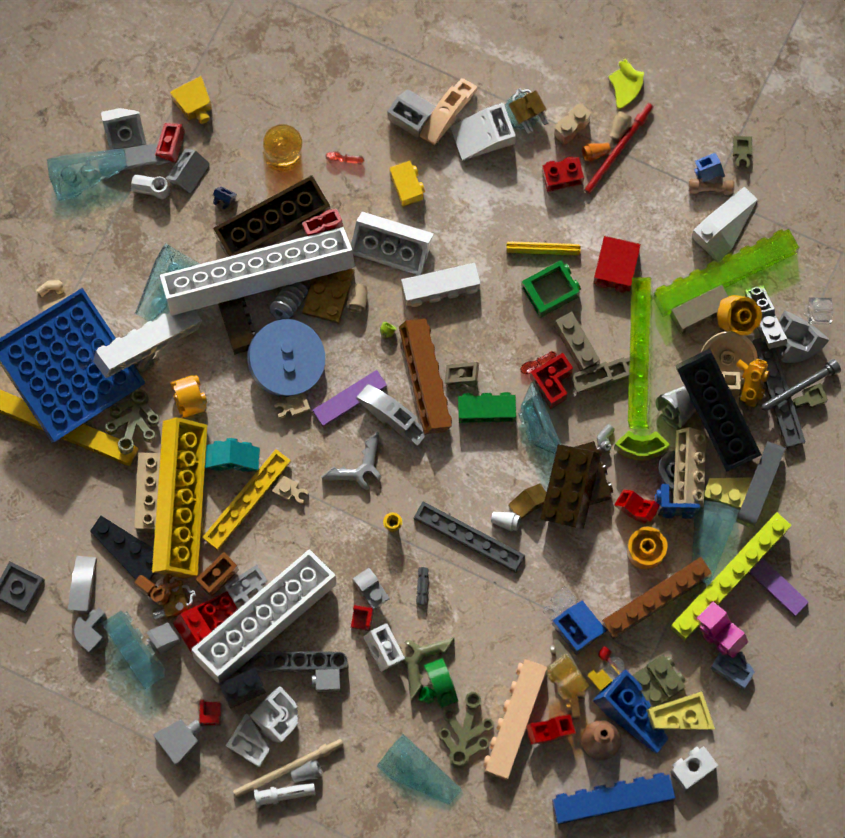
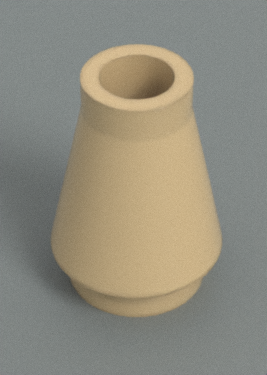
[609,112,632,141]

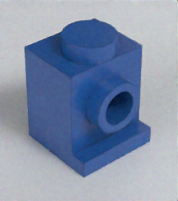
[694,152,725,182]

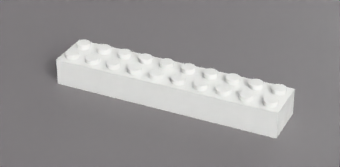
[160,227,355,316]

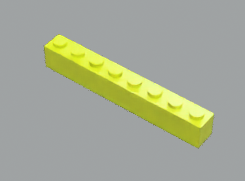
[670,512,791,642]

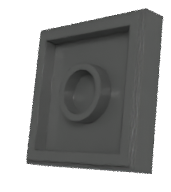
[0,561,44,613]

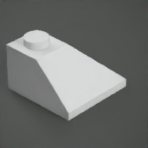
[101,108,147,153]

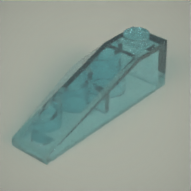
[47,148,127,201]
[135,243,200,321]
[692,500,739,585]
[377,734,462,805]

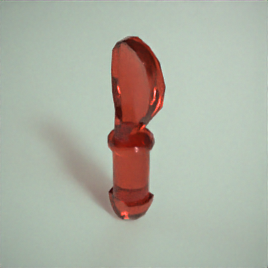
[325,151,365,165]
[520,351,557,375]

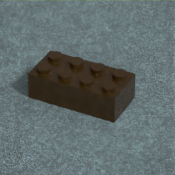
[540,444,601,530]

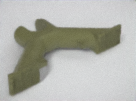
[401,637,455,701]

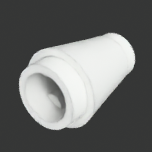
[491,512,521,532]

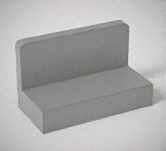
[166,149,210,193]

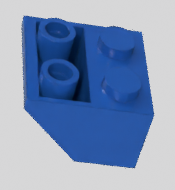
[552,600,607,655]

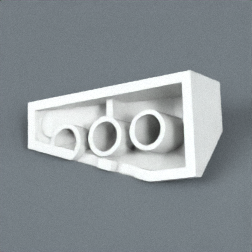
[692,187,758,263]

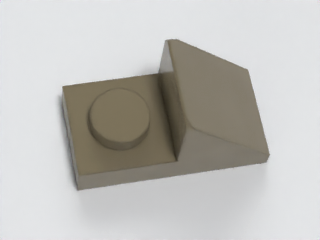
[444,362,479,388]

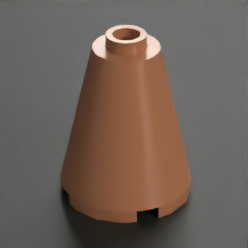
[582,720,621,760]

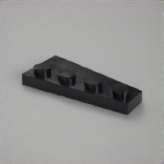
[90,515,155,580]

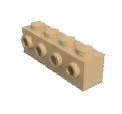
[673,427,706,508]
[134,453,160,533]

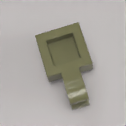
[793,383,828,409]

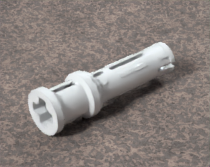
[254,782,315,808]

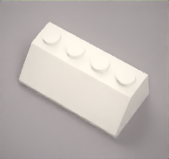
[351,212,433,275]

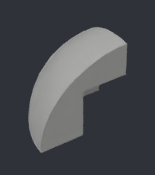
[776,310,829,363]

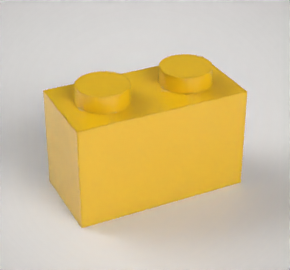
[389,161,425,207]

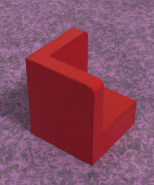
[350,605,374,631]
[199,699,221,726]

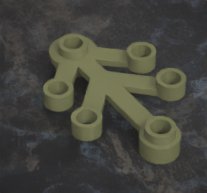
[106,389,159,455]
[439,692,494,768]

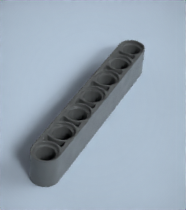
[236,652,348,672]

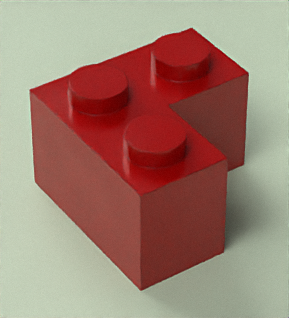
[530,353,573,409]

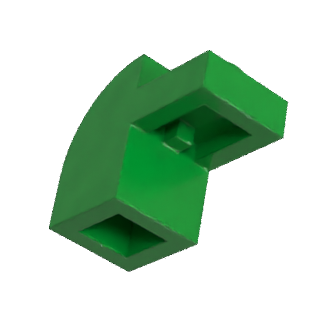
[424,659,459,708]

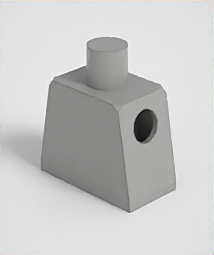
[153,719,203,767]

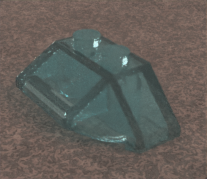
[518,381,561,454]

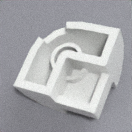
[250,687,298,743]

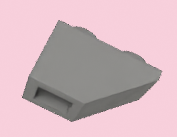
[146,623,181,655]

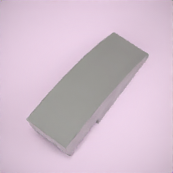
[68,556,96,614]

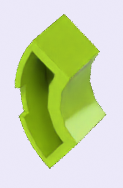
[614,431,670,460]

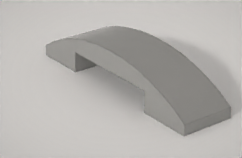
[97,144,171,178]

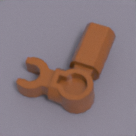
[134,573,180,605]

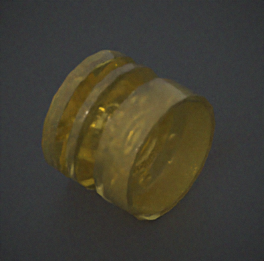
[263,124,302,172]

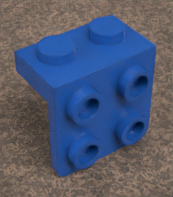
[654,484,700,519]

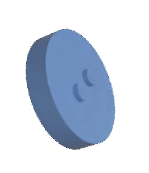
[247,319,325,397]

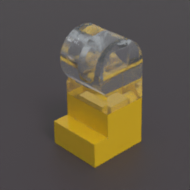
[587,657,625,691]

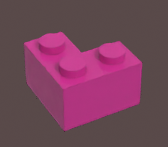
[697,602,748,658]

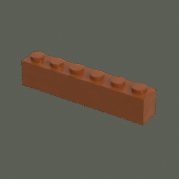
[399,319,452,435]
[602,557,712,639]

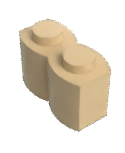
[554,103,591,145]

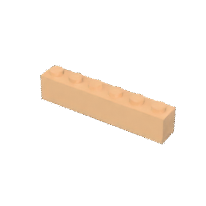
[483,659,547,781]

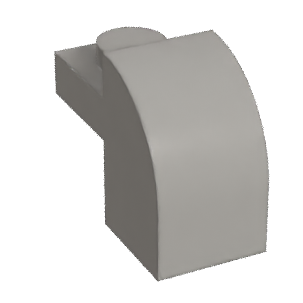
[352,568,390,610]
[74,608,107,655]

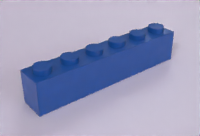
[552,772,675,825]

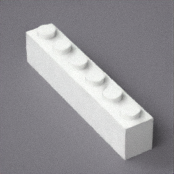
[93,310,202,378]

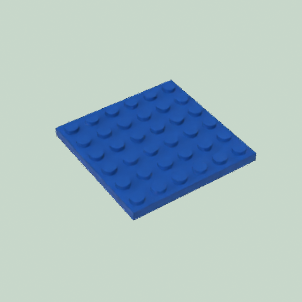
[0,288,146,443]

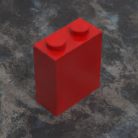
[593,236,641,293]

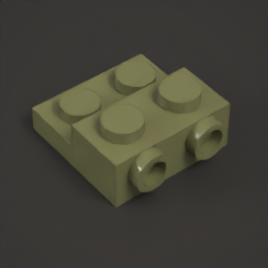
[632,654,686,708]

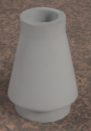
[291,760,322,783]

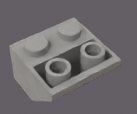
[387,89,436,139]

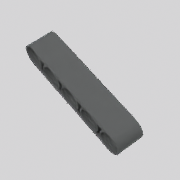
[736,441,786,529]

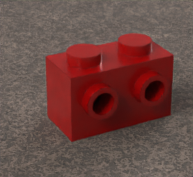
[542,157,584,192]

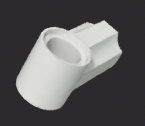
[131,175,170,199]

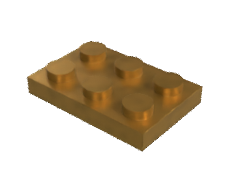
[302,268,355,324]

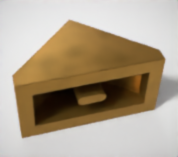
[508,483,546,519]

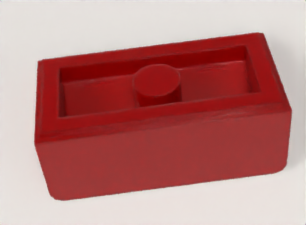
[155,123,185,162]

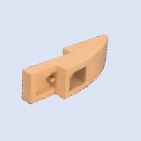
[420,78,477,145]

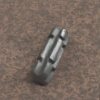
[416,567,429,606]

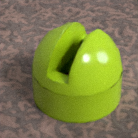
[380,322,396,338]

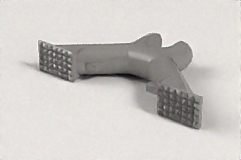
[322,432,381,490]

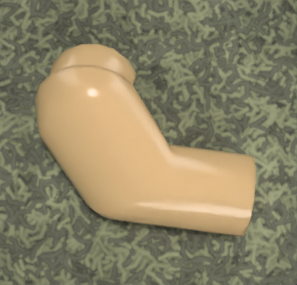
[36,280,65,297]

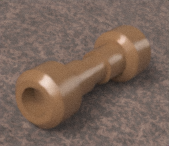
[688,179,735,195]

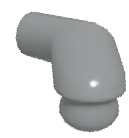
[597,424,615,452]

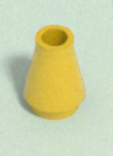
[383,513,402,532]

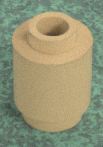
[347,283,368,313]

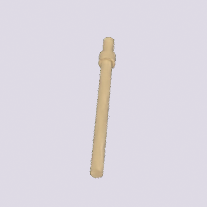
[233,739,344,798]

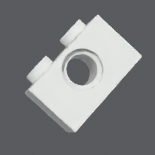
[363,623,405,672]
[671,746,718,791]

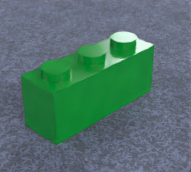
[458,392,516,423]

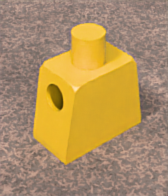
[170,76,212,124]

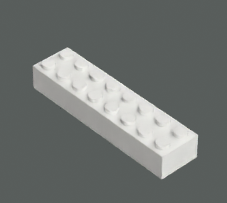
[191,550,337,684]

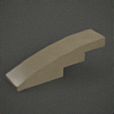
[570,352,649,393]

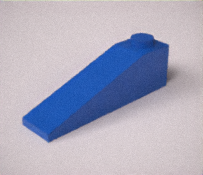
[593,669,668,753]

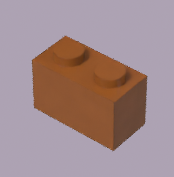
[196,552,239,597]

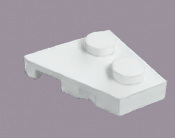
[226,714,270,767]

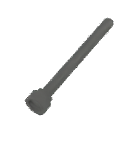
[762,359,841,411]

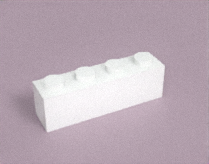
[401,263,480,307]

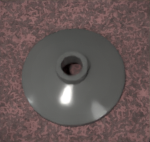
[659,451,675,489]

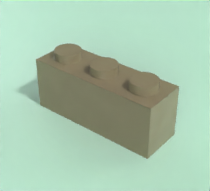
[670,285,729,334]
[555,312,600,371]

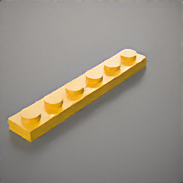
[202,449,291,550]

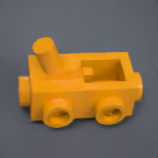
[736,359,769,407]

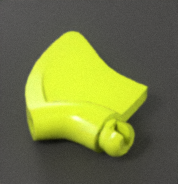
[608,59,644,109]

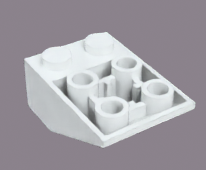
[450,103,516,161]

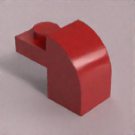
[614,489,660,524]
[526,714,576,745]

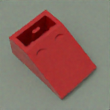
[173,592,238,655]

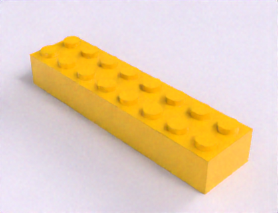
[152,417,207,579]

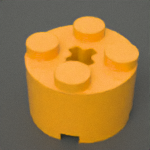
[717,295,762,335]
[170,375,207,419]
[627,527,667,570]

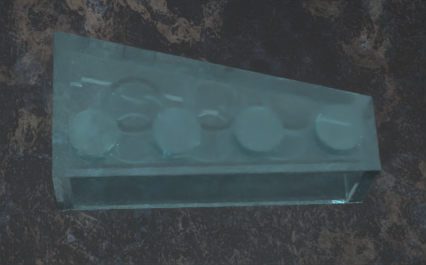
[101,610,166,689]

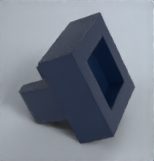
[212,186,237,210]

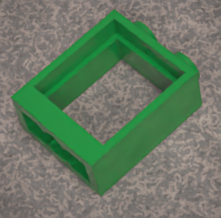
[521,260,581,318]

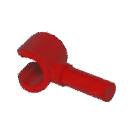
[598,646,620,672]

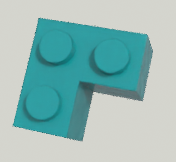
[205,438,260,473]

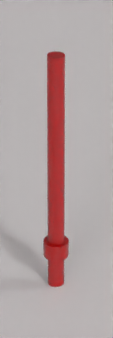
[584,103,654,194]

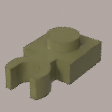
[733,136,752,169]

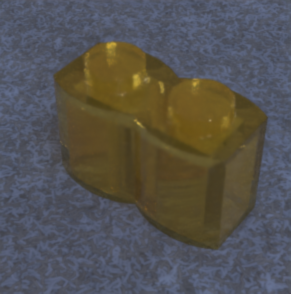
[546,654,589,702]

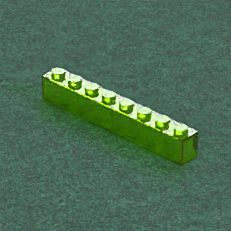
[653,229,800,317]
[628,277,653,429]

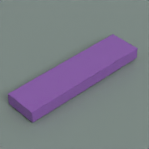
[313,370,387,427]
[749,558,809,617]

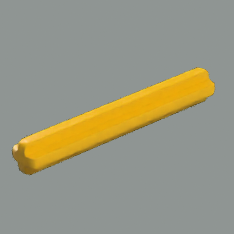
[506,242,581,255]

